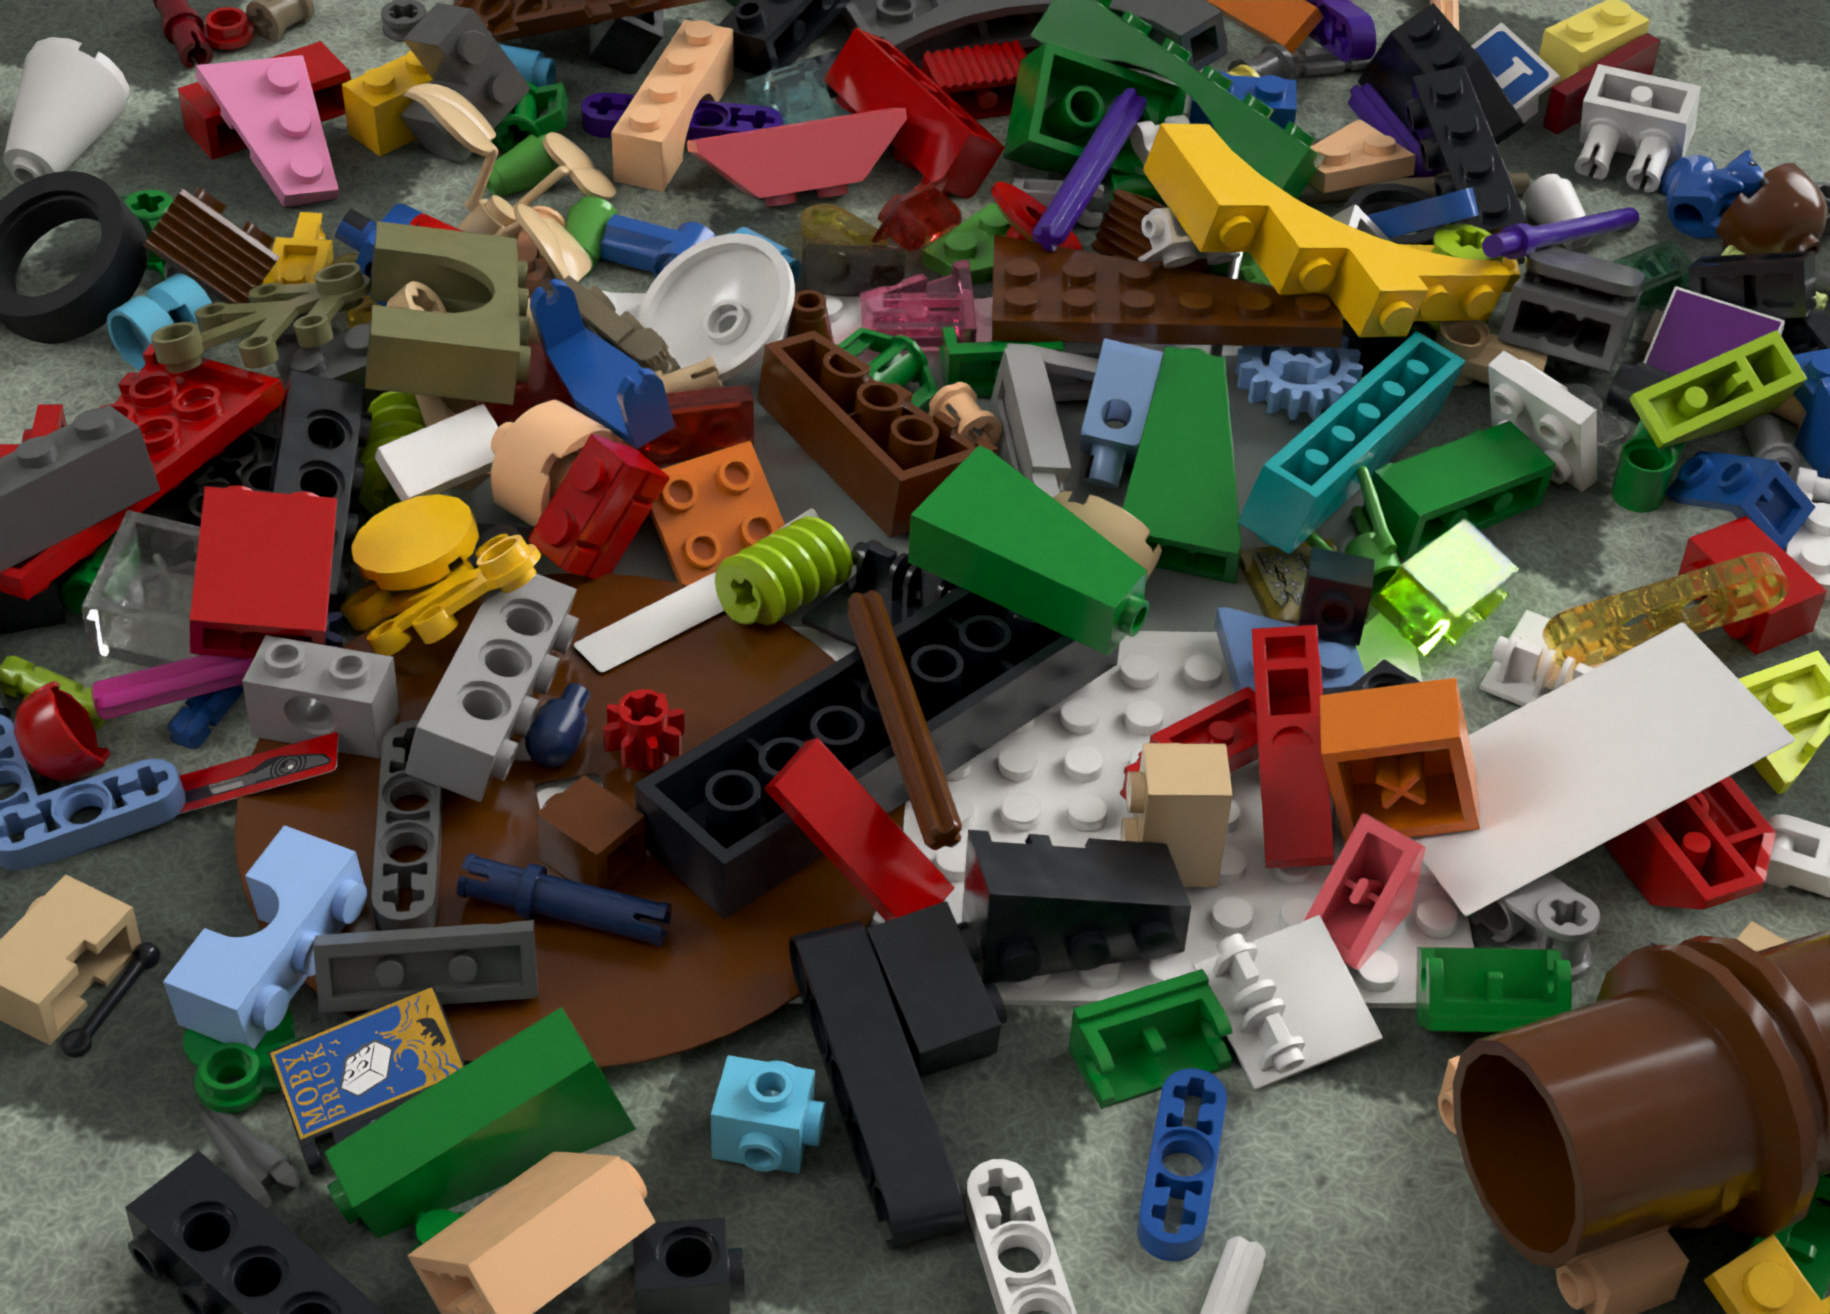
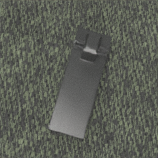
[313,920,538,1014]

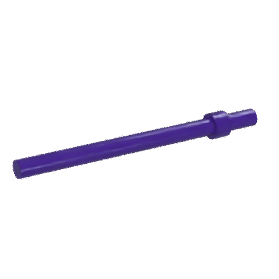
[1482,207,1639,259]

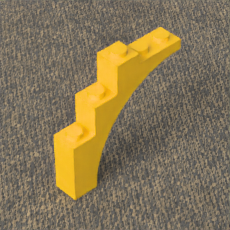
[1143,123,1511,337]

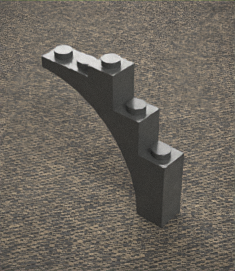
[883,0,1228,71]

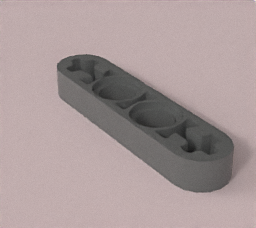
[371,720,444,931]

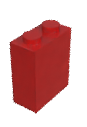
[189,485,337,659]

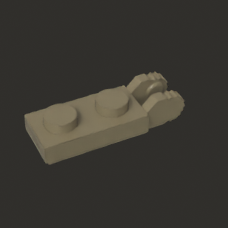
[554,275,681,375]

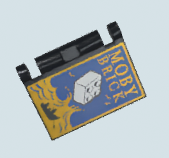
[267,985,465,1175]

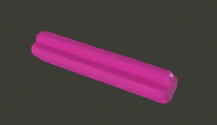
[91,655,253,720]

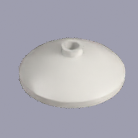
[637,233,795,382]

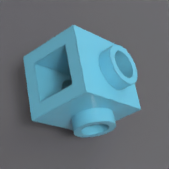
[711,1055,826,1174]

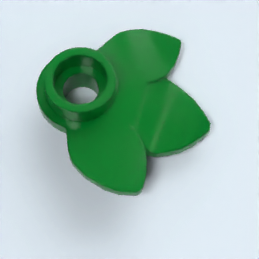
[183,1007,303,1113]

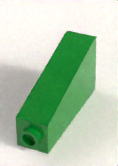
[1123,346,1241,584]
[908,445,1149,656]
[325,1007,637,1239]

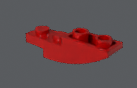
[1251,625,1334,868]

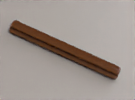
[847,590,962,850]

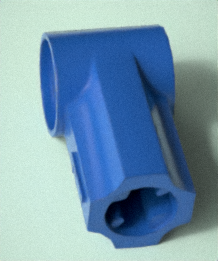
[601,214,716,278]

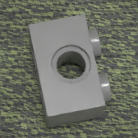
[242,635,400,759]

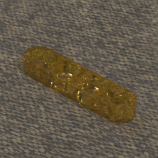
[1542,552,1790,670]

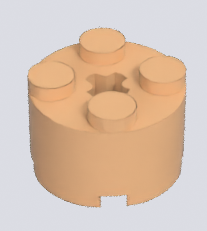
[491,400,627,528]

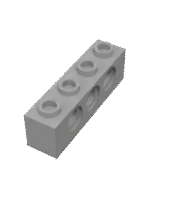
[404,574,579,802]

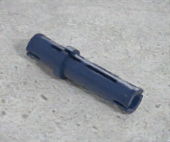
[457,853,672,947]

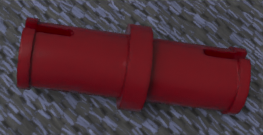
[153,0,213,68]

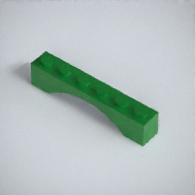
[1031,0,1325,199]

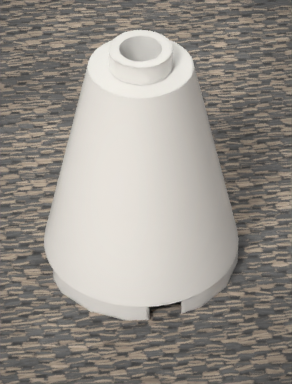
[3,37,130,185]

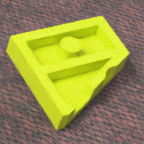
[1739,651,1830,794]

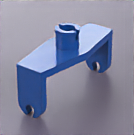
[530,279,675,449]

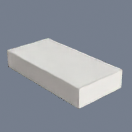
[374,404,499,502]

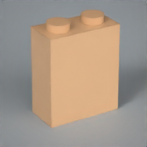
[407,1151,656,1314]

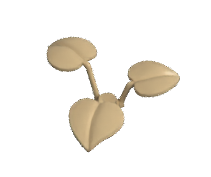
[403,84,616,282]

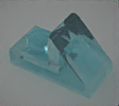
[745,59,836,125]

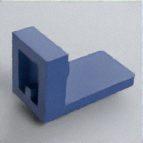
[1666,451,1816,550]

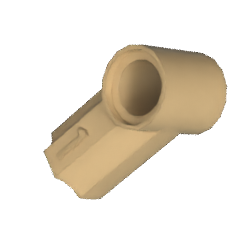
[1435,320,1548,386]

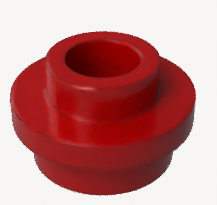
[202,7,255,50]

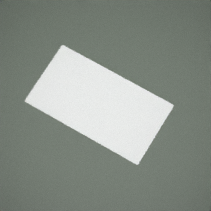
[1410,622,1795,916]

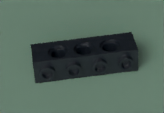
[267,370,372,614]
[125,1150,386,1314]

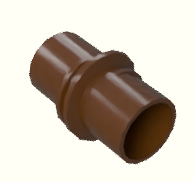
[1453,929,1830,1269]

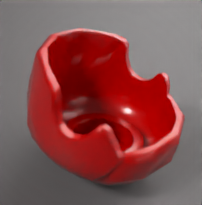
[13,681,110,782]

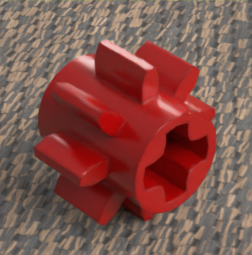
[603,689,685,771]

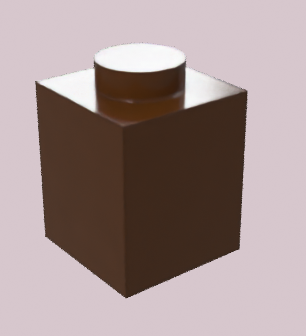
[536,775,647,890]

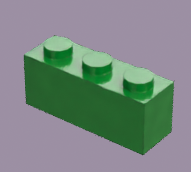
[1362,420,1556,560]

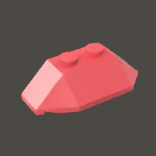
[687,108,907,206]

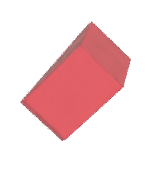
[1304,813,1426,970]

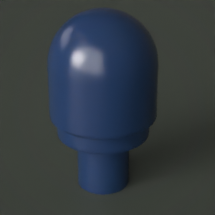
[525,683,591,768]

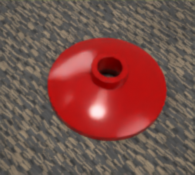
[991,182,1083,251]

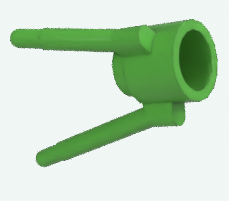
[1305,466,1405,598]

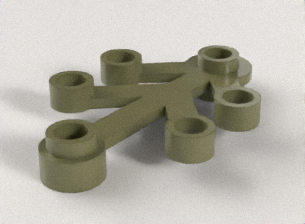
[151,262,371,373]

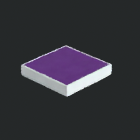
[1643,286,1785,425]

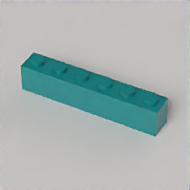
[1238,331,1466,555]

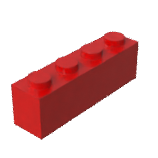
[823,27,1005,199]

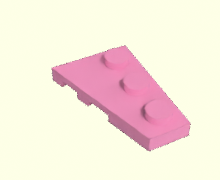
[195,55,339,207]

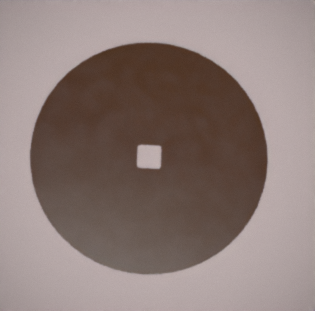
[234,573,905,1069]

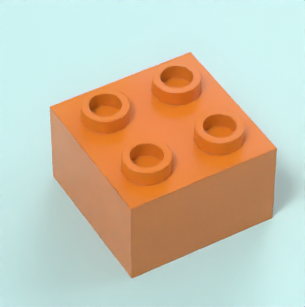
[1320,677,1480,845]

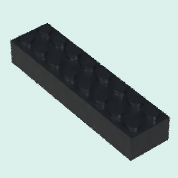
[634,587,1120,920]

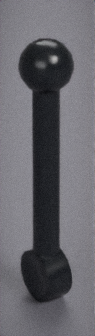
[61,942,160,1057]

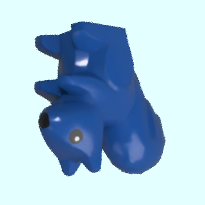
[1659,150,1766,238]

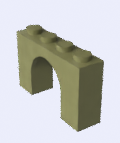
[365,221,531,405]

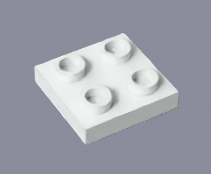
[1488,351,1598,492]

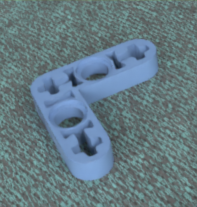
[0,714,186,870]

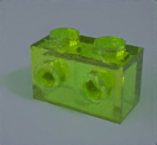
[1371,519,1519,656]

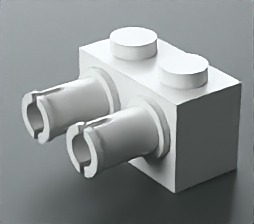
[1575,64,1701,193]

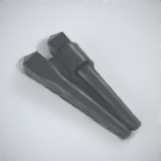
[199,1109,302,1210]

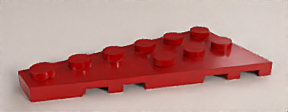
[0,343,285,600]

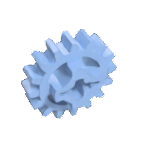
[1235,336,1363,420]

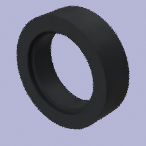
[0,171,148,344]

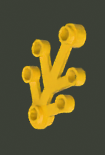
[340,533,541,656]

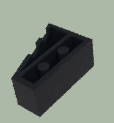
[962,829,1191,985]

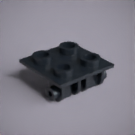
[802,540,960,648]

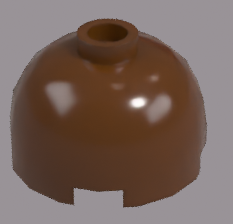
[1716,163,1828,255]

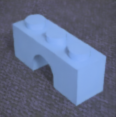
[163,825,367,1050]

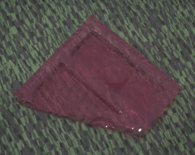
[860,260,977,347]

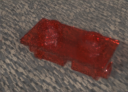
[871,177,962,251]

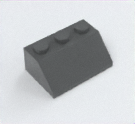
[0,405,160,573]

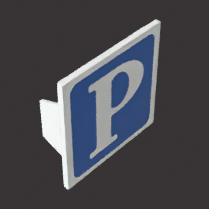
[1472,22,1561,123]

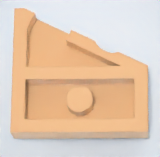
[1309,120,1416,194]

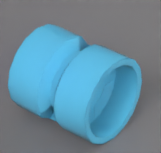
[107,273,212,371]

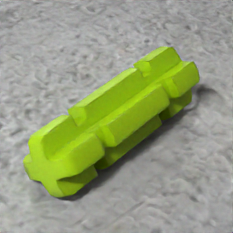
[0,655,110,730]

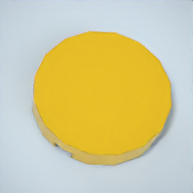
[351,494,479,591]

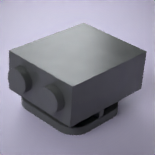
[1498,246,1646,371]

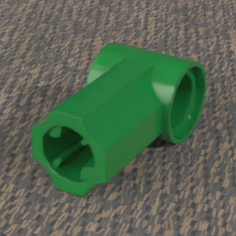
[1611,419,1688,513]

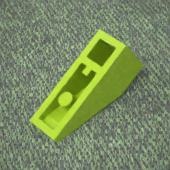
[1629,330,1807,449]

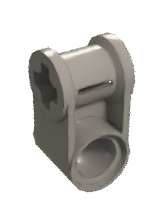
[1468,873,1600,982]

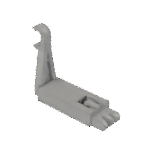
[989,343,1099,498]

